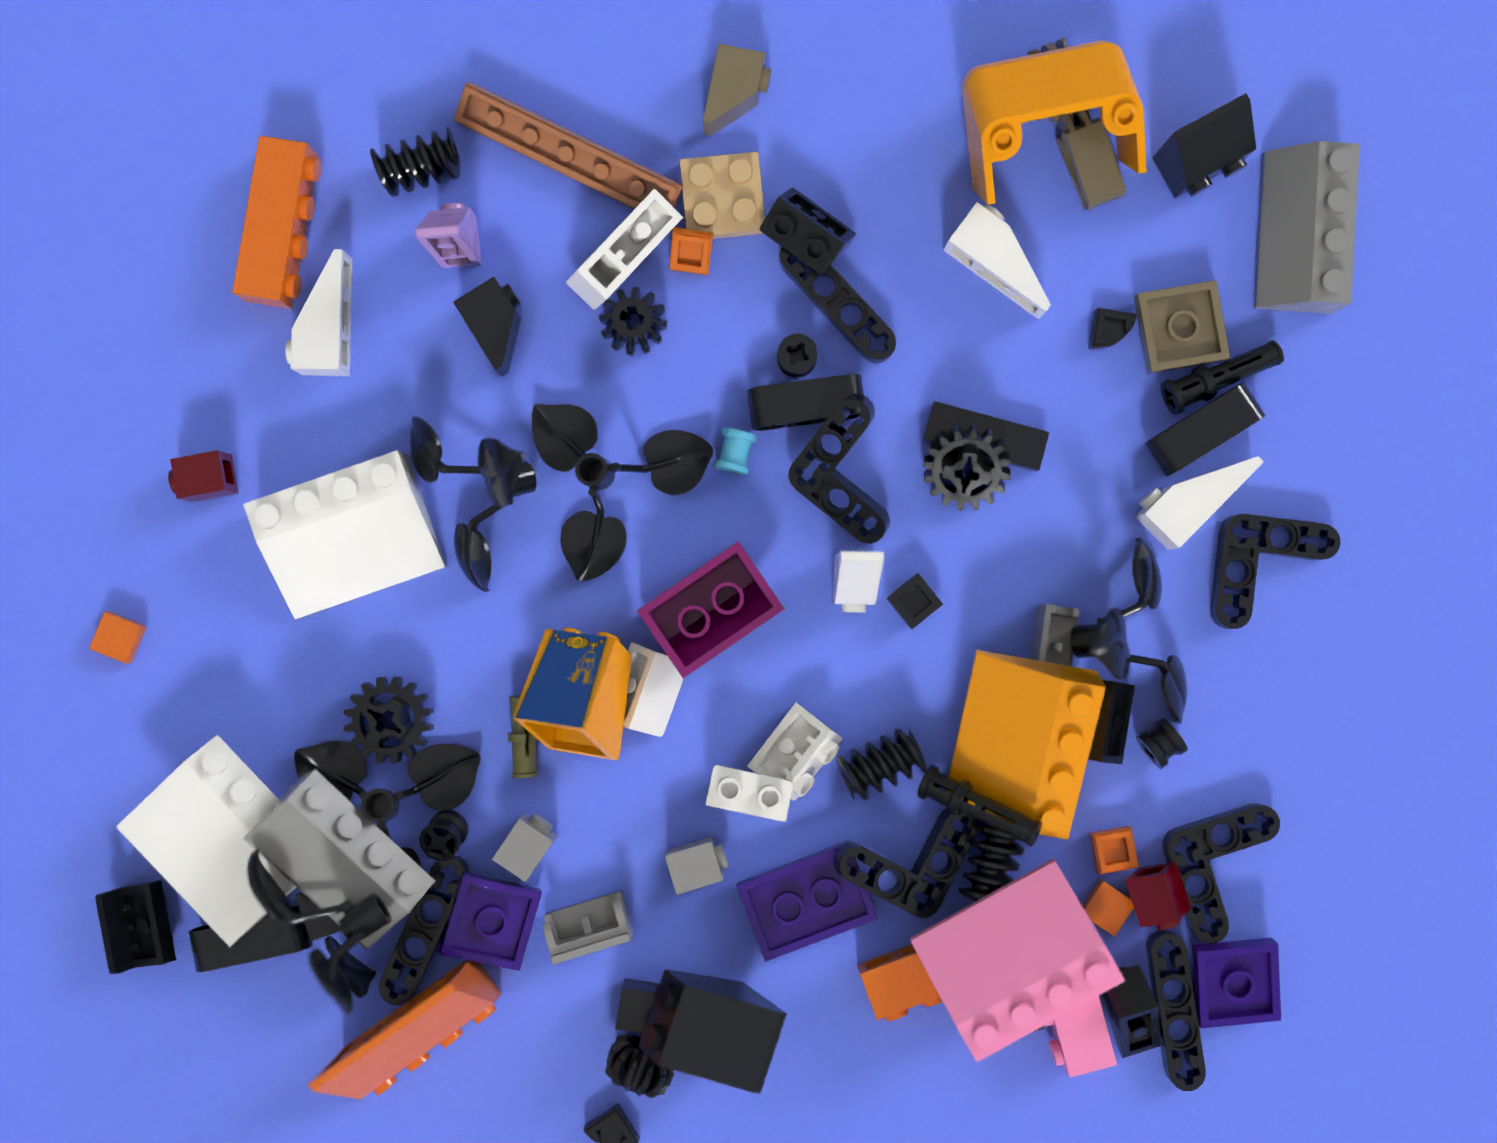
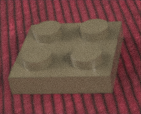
[1134,280,1230,374]

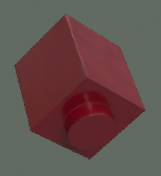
[168,450,238,502]
[1125,862,1191,930]

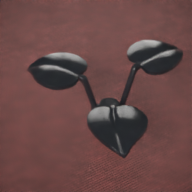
[532,404,714,582]
[410,416,537,592]
[1071,538,1187,724]
[294,741,481,868]
[247,848,392,1016]

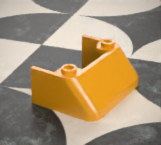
[962,40,1147,205]

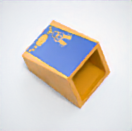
[513,627,632,761]

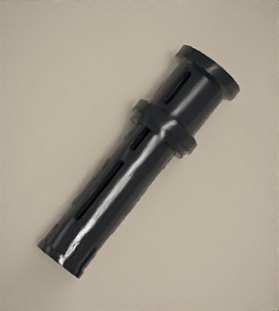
[1160,340,1284,415]
[917,765,1043,847]

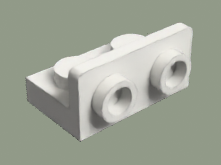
[747,702,842,801]
[705,765,793,822]

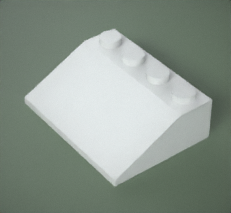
[243,450,447,619]
[116,735,297,947]

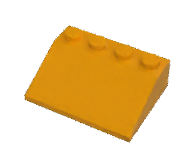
[945,650,1106,840]

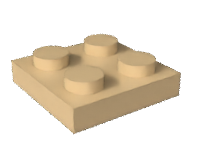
[679,152,765,239]

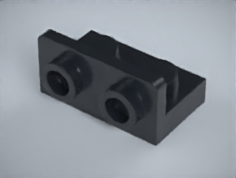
[760,187,856,275]

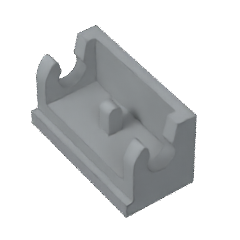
[1030,604,1079,666]
[542,890,634,965]

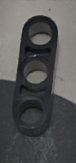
[747,374,864,431]
[1145,382,1266,477]
[188,905,313,972]

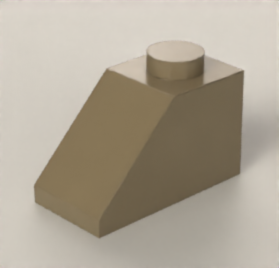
[703,43,772,136]

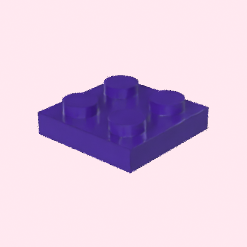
[439,871,542,971]
[1192,937,1281,1028]

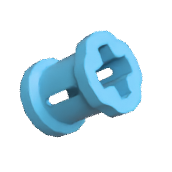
[713,428,757,475]

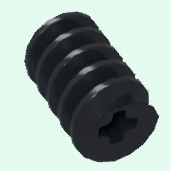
[370,127,461,197]
[836,728,927,800]
[958,825,1025,901]

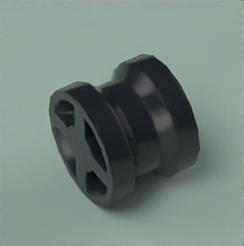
[777,334,817,378]
[1136,718,1188,769]
[419,810,469,861]

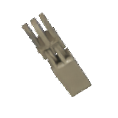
[1027,37,1126,210]

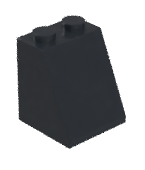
[638,969,787,1094]

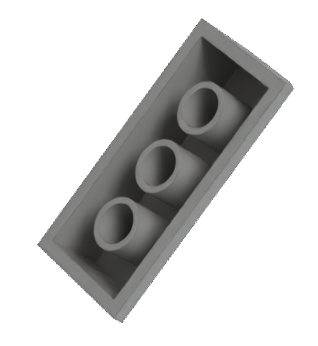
[1254,141,1360,314]
[243,769,435,949]

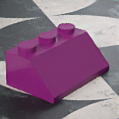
[637,541,785,678]

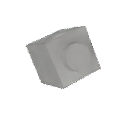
[492,814,558,882]
[665,836,729,895]

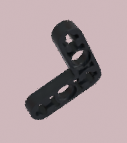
[788,394,890,544]
[1210,514,1341,629]
[1162,803,1280,944]
[833,808,978,918]

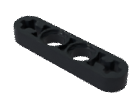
[779,247,896,363]
[379,855,469,1005]
[1146,930,1206,1091]

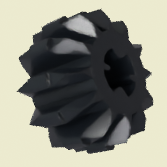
[599,287,668,356]
[605,1033,674,1098]

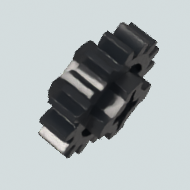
[923,423,1011,511]
[344,676,434,764]

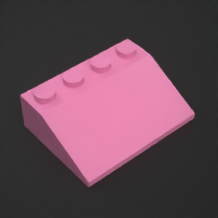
[910,858,1125,1062]

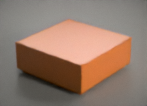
[669,227,714,275]
[89,611,147,663]
[1089,826,1139,874]
[1082,878,1134,937]

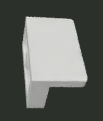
[623,642,684,737]

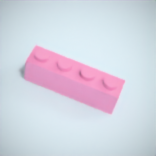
[1045,996,1117,1078]

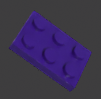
[736,840,878,962]

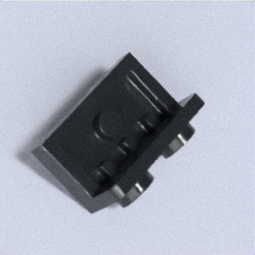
[95,880,176,975]

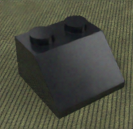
[1152,93,1256,198]

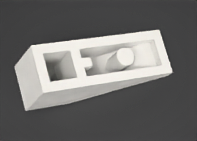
[565,188,683,310]
[943,202,1051,320]
[285,249,353,376]
[1134,456,1264,550]
[833,551,884,613]

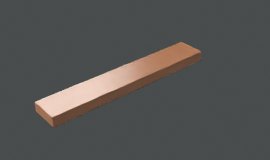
[453,82,684,209]

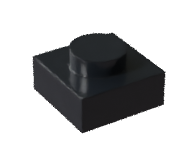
[886,573,943,629]

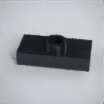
[1088,680,1135,764]

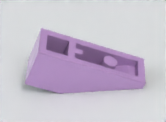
[415,203,481,268]

